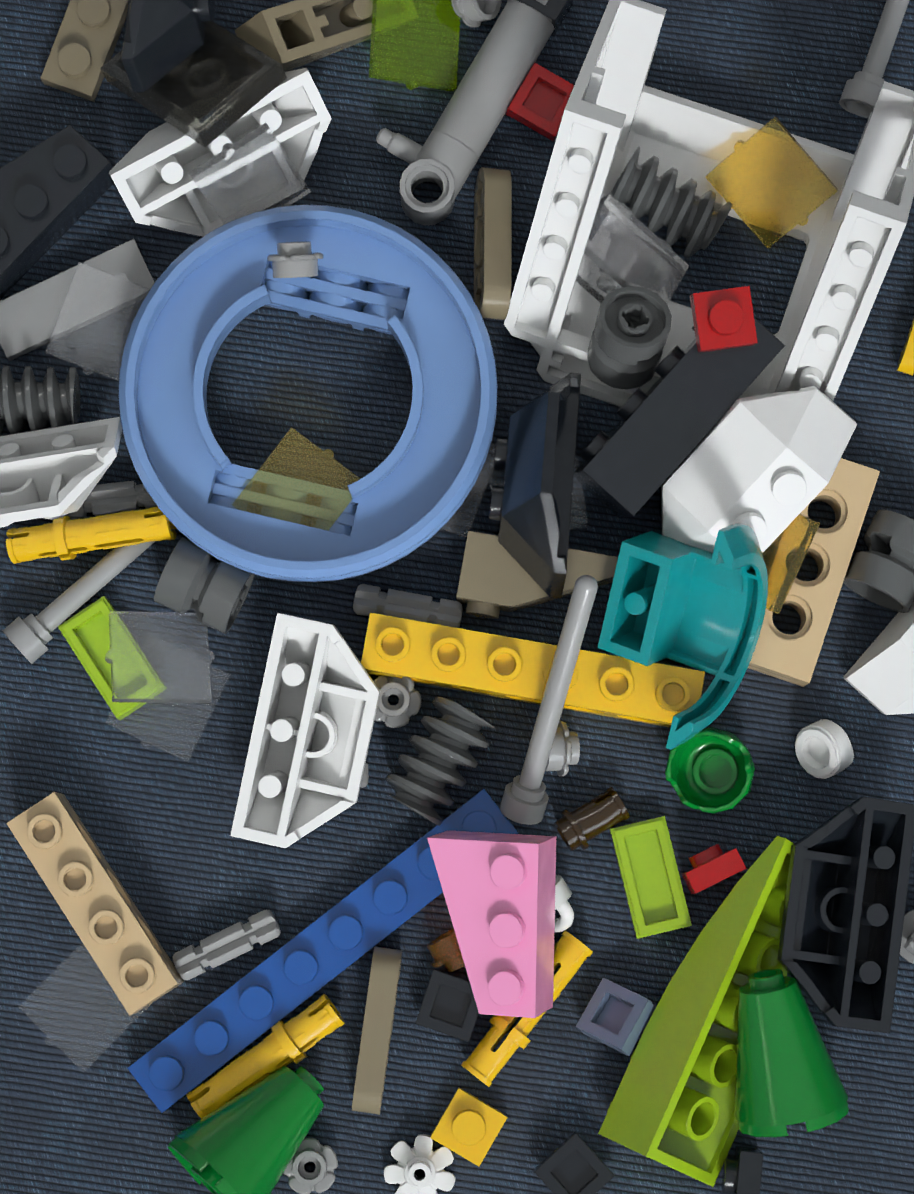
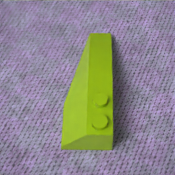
[598,836,794,1187]

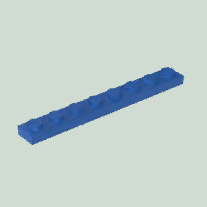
[127,789,518,1113]

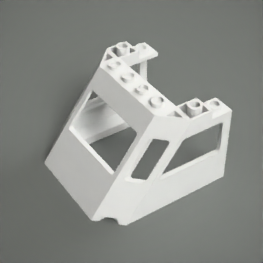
[504,0,914,407]

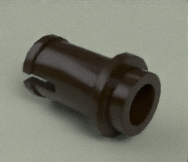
[554,787,630,851]

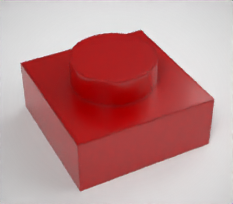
[506,63,574,141]
[690,286,758,353]
[681,843,746,894]

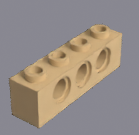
[748,458,880,687]
[6,792,184,1016]

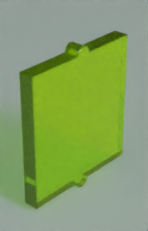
[369,0,460,92]

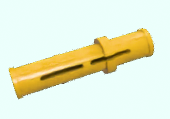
[6,506,177,564]
[461,930,593,1087]
[186,994,345,1119]

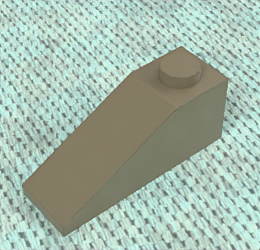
[235,0,418,78]
[456,531,618,619]

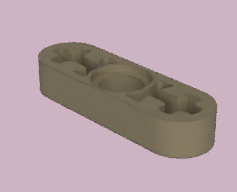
[473,167,512,320]
[352,947,403,1115]

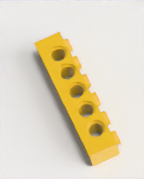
[361,613,705,728]

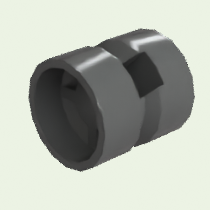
[587,286,672,390]
[843,509,914,613]
[154,536,255,634]

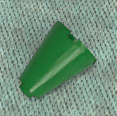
[735,969,849,1137]
[168,1066,324,1194]

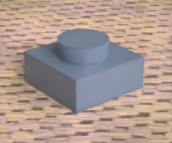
[576,978,656,1056]

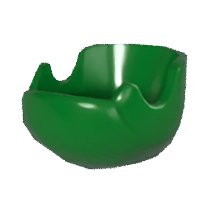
[665,727,755,814]

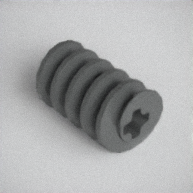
[608,146,733,259]
[0,365,81,434]
[385,697,496,826]

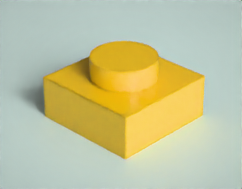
[430,1087,508,1167]

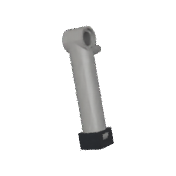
[376,0,573,225]

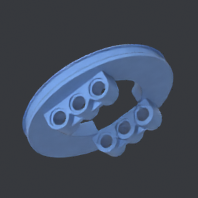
[118,205,498,583]

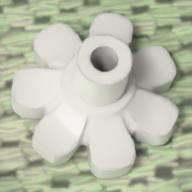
[384,1134,456,1194]

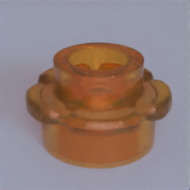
[427,928,464,973]

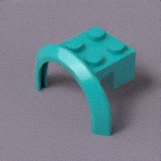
[597,523,768,750]

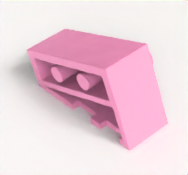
[427,830,556,1018]

